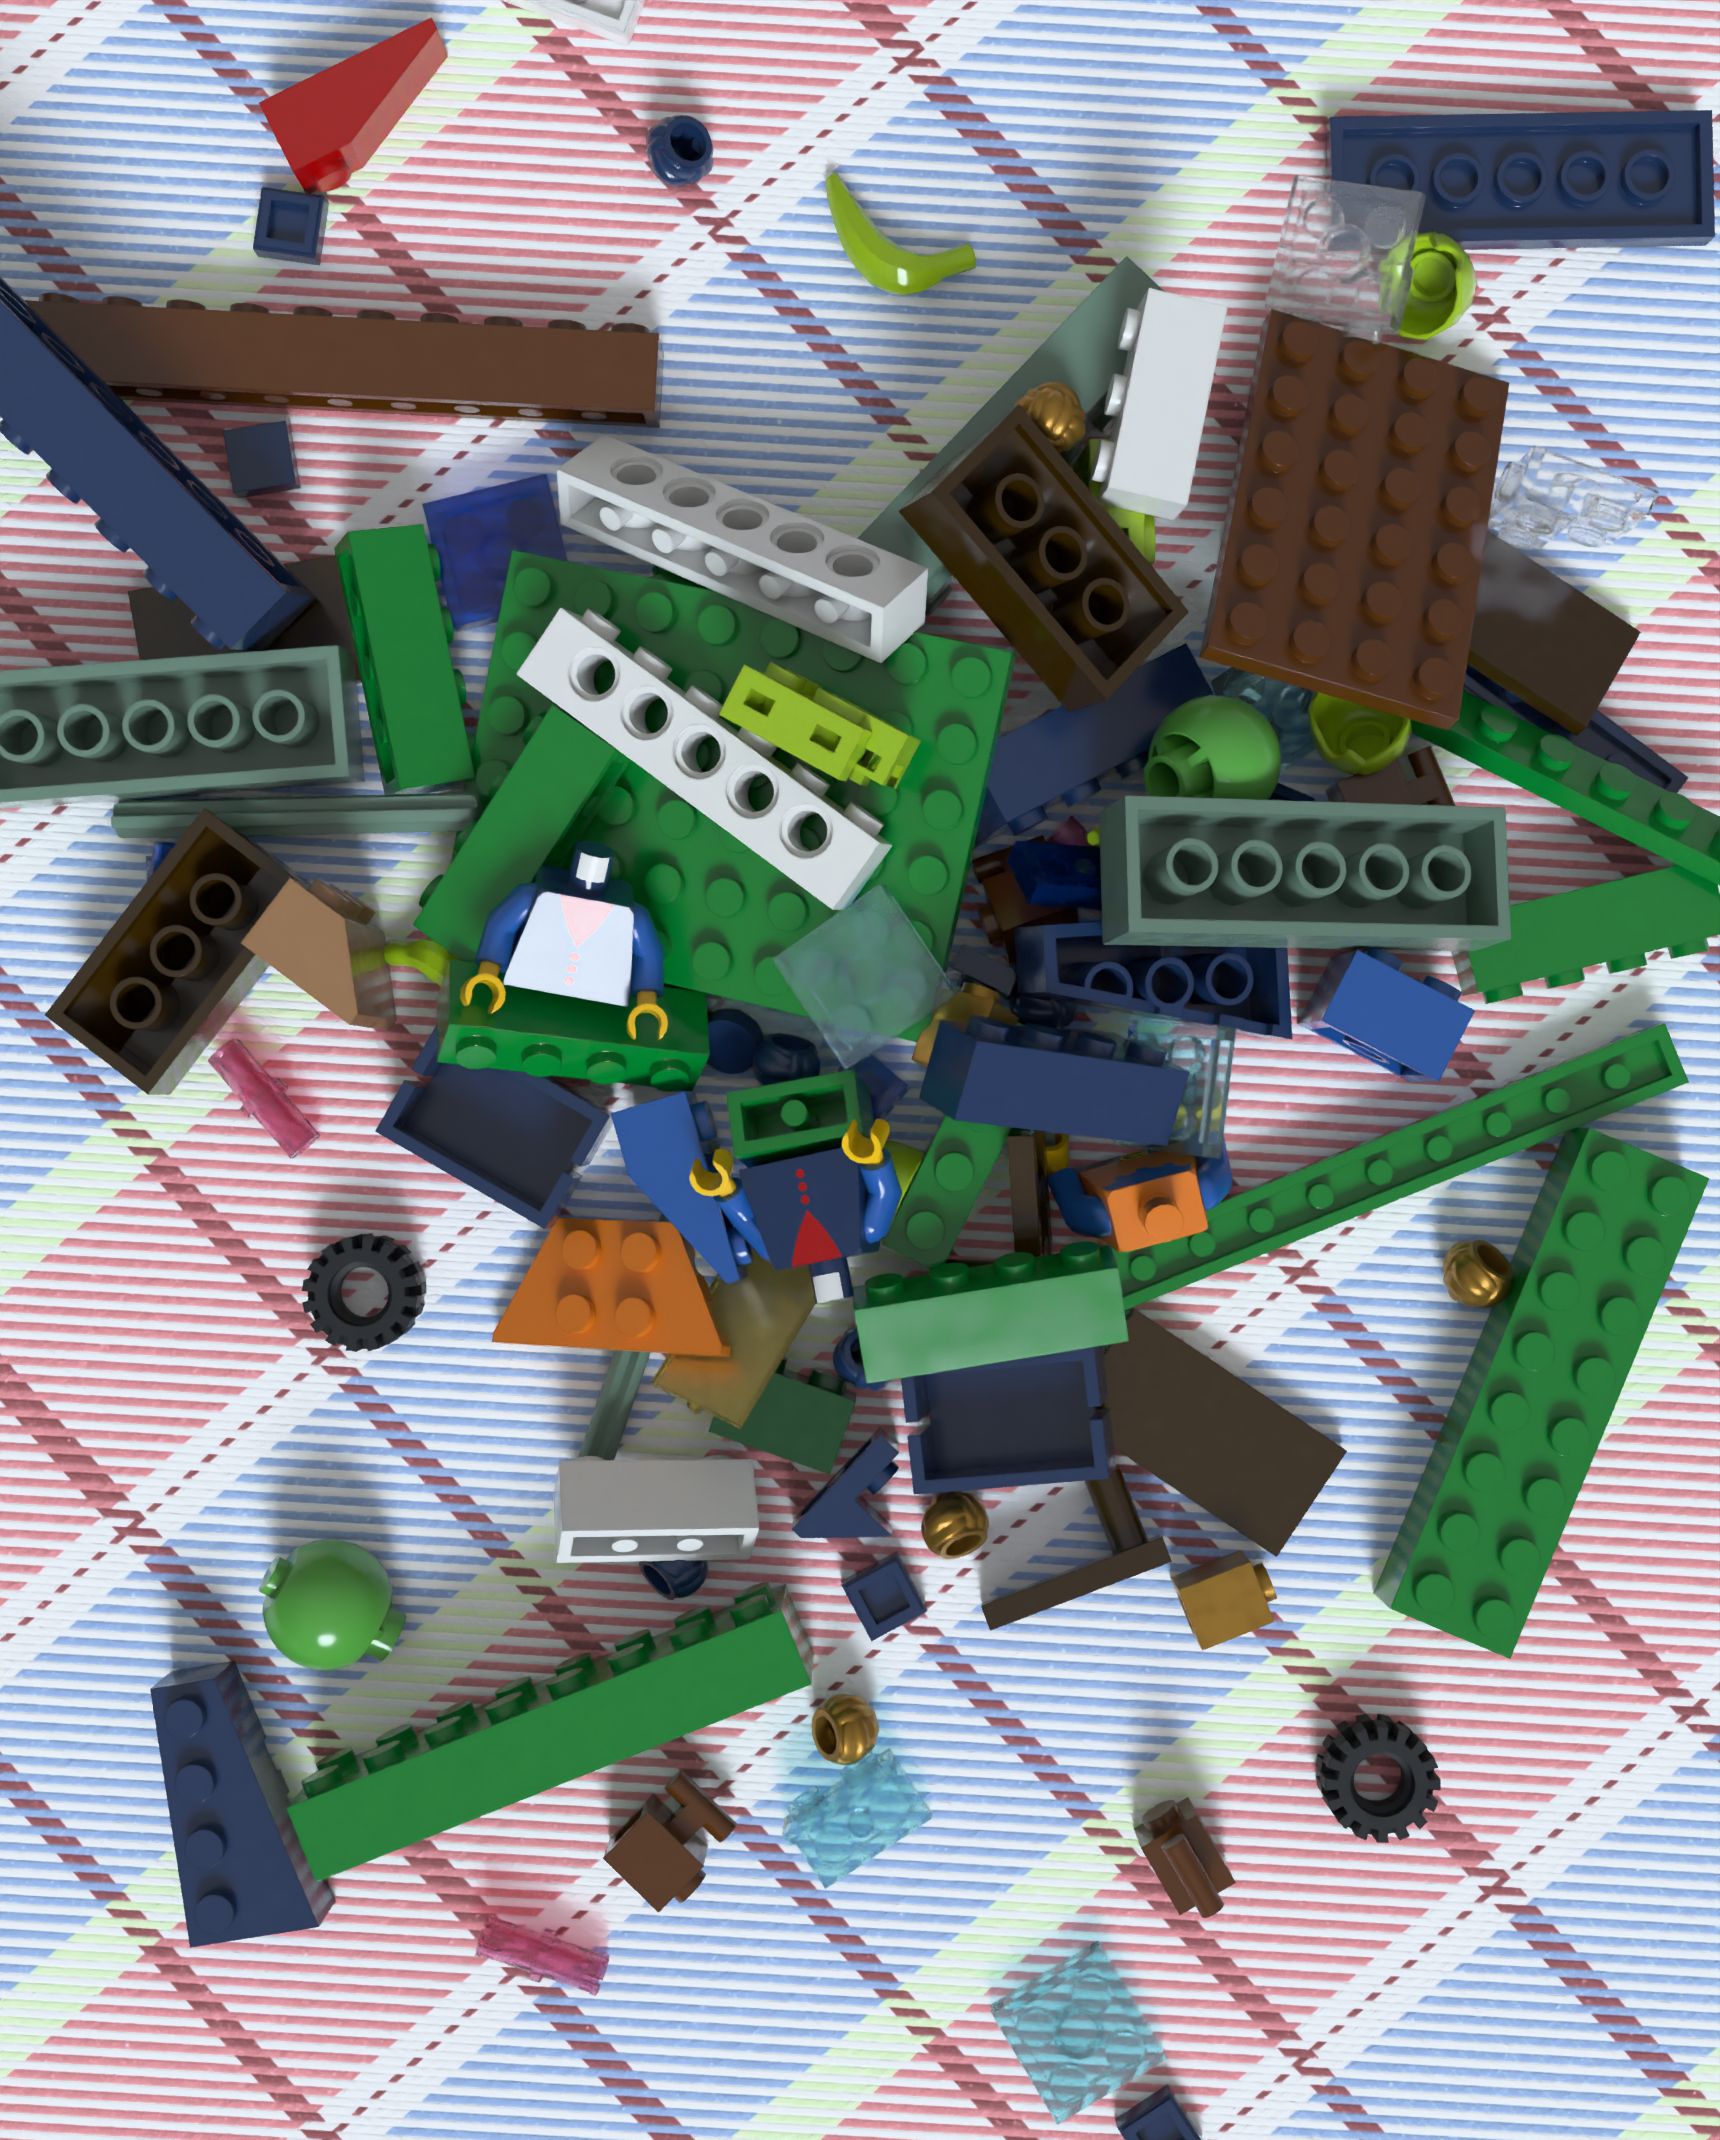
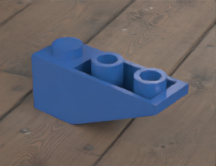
[610,1091,754,1284]

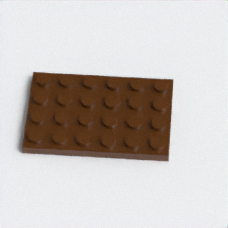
[1199,309,1509,730]

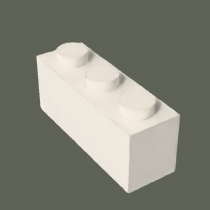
[1091,288,1228,520]
[553,1455,759,1563]

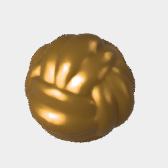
[1013,382,1085,454]
[1443,1240,1513,1308]
[921,1491,989,1559]
[811,1694,879,1765]

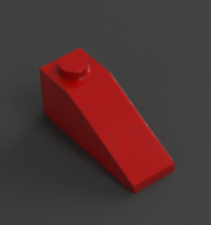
[259,17,448,194]

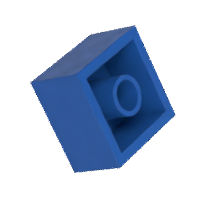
[1297,947,1475,1082]

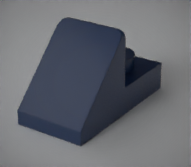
[792,1427,899,1538]

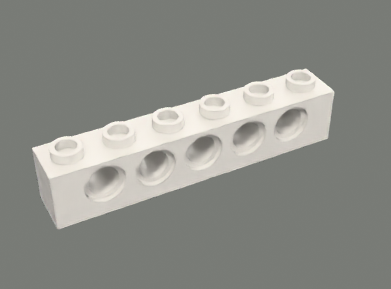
[557,434,928,663]
[517,608,892,910]

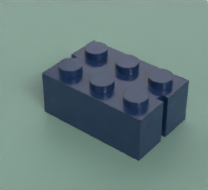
[375,1025,613,1229]
[901,1346,1116,1495]

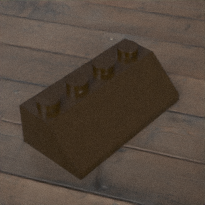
[898,405,1189,712]
[45,808,311,1095]

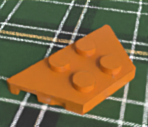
[492,1218,731,1357]

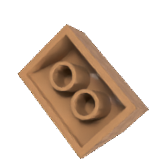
[241,878,397,1031]

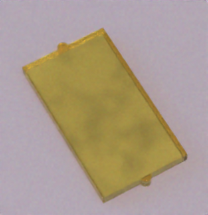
[651,1246,816,1430]

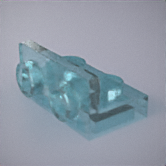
[782,1748,932,1889]

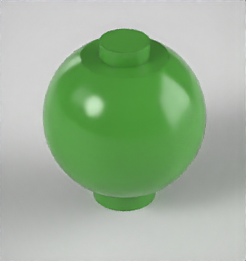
[1144,695,1282,800]
[259,1539,406,1670]

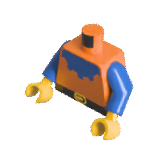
[1046,1087,1232,1252]

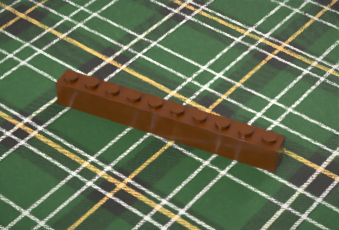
[25,293,664,428]

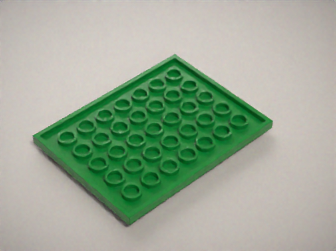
[450,550,1016,1042]

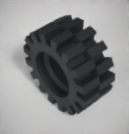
[302,1233,427,1352]
[1315,1714,1441,1843]

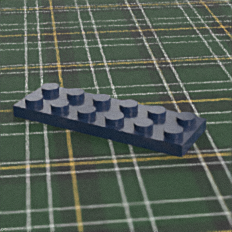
[1326,110,1715,252]

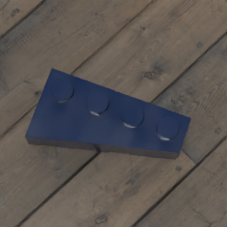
[974,643,1214,849]
[1014,922,1293,1040]
[919,1015,1190,1146]
[150,1661,336,1948]

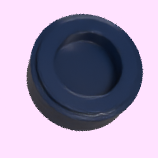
[706,1008,764,1074]

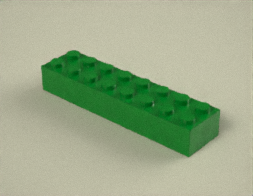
[1373,1127,1709,1659]
[287,1582,814,1882]

